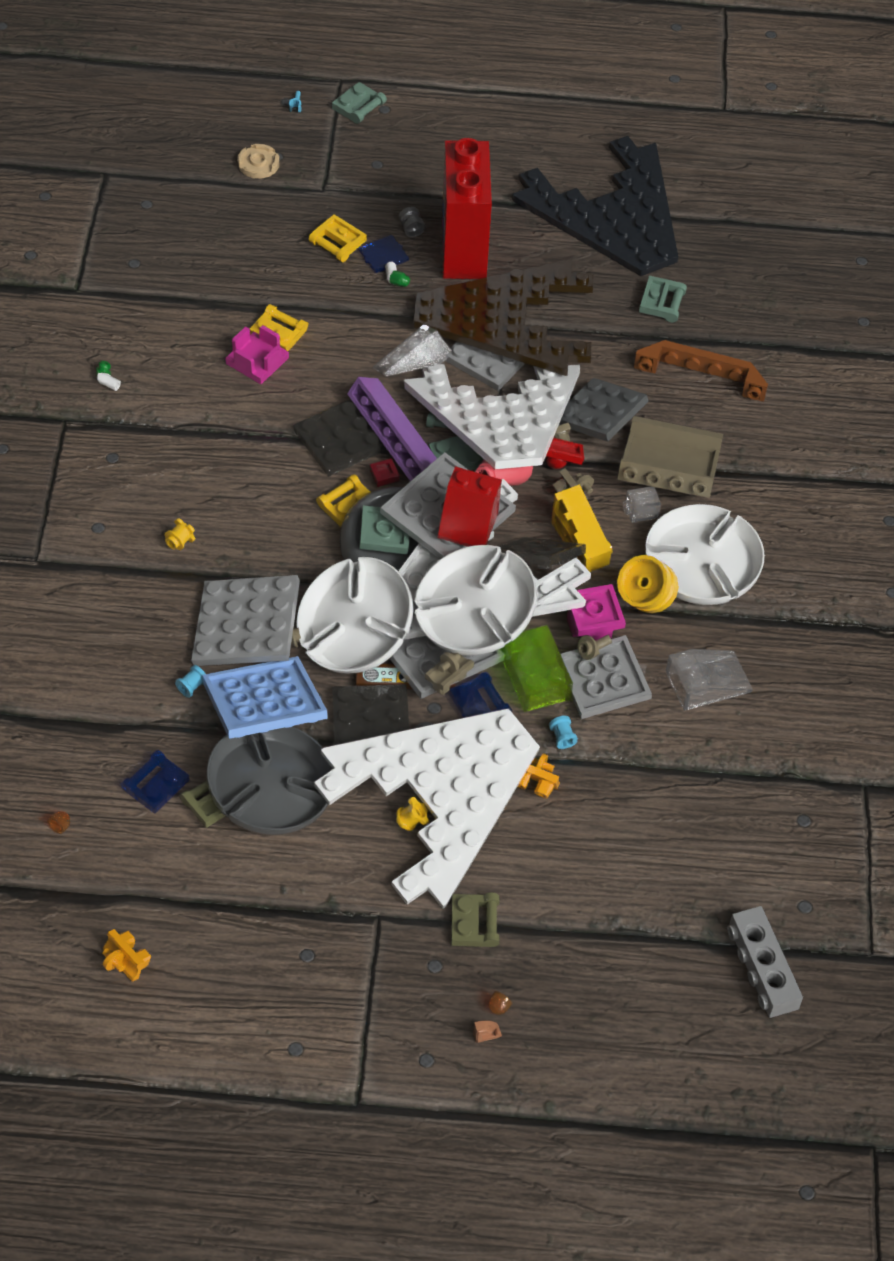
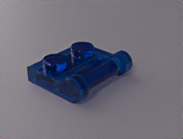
[449,672,512,718]
[121,750,190,814]

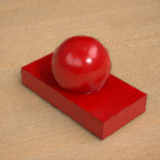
[546,438,584,469]

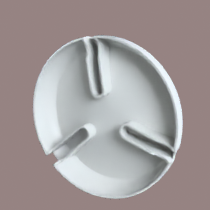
[646,504,765,605]
[415,545,537,656]
[297,557,413,674]

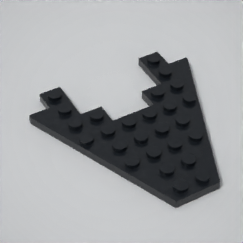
[512,135,679,276]

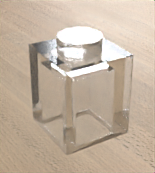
[623,486,661,523]

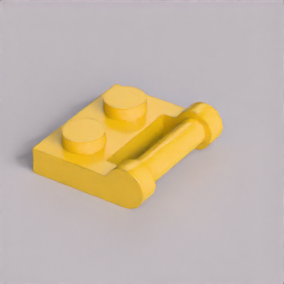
[309,214,367,263]
[250,304,308,351]
[316,474,371,527]

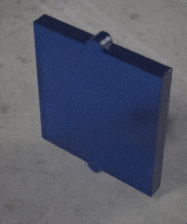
[359,235,409,273]

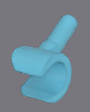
[289,91,302,112]

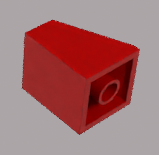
[438,466,502,547]

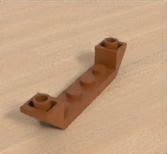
[634,340,768,402]

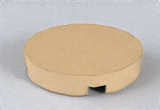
[238,144,279,179]

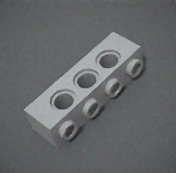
[727,906,803,1018]

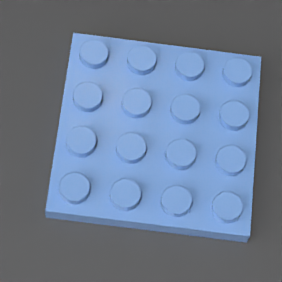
[202,656,327,739]

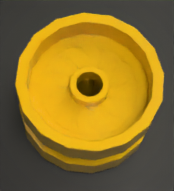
[617,555,679,613]

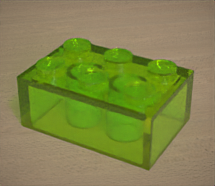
[500,625,573,712]

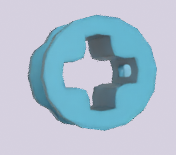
[175,665,205,698]
[549,716,578,749]

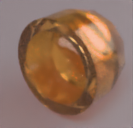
[47,811,70,834]
[489,991,513,1015]

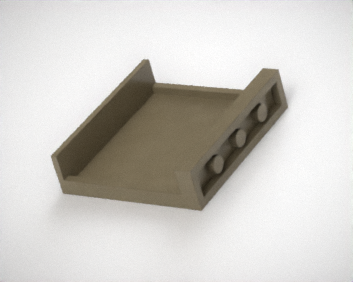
[618,416,723,498]

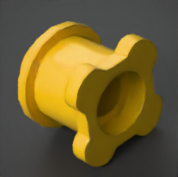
[165,518,195,550]
[396,797,429,831]

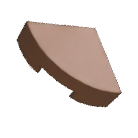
[473,1021,502,1043]

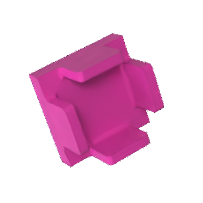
[226,325,289,384]
[567,584,626,640]

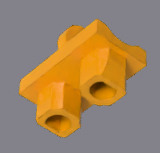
[518,753,560,799]
[102,929,151,982]

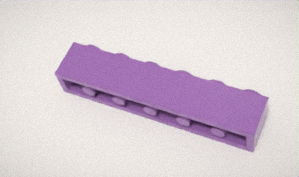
[347,377,437,481]

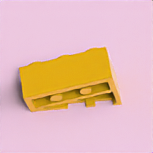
[551,484,613,572]

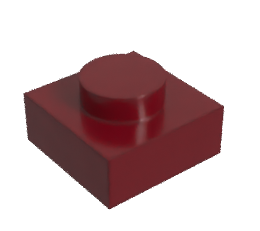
[370,458,400,487]

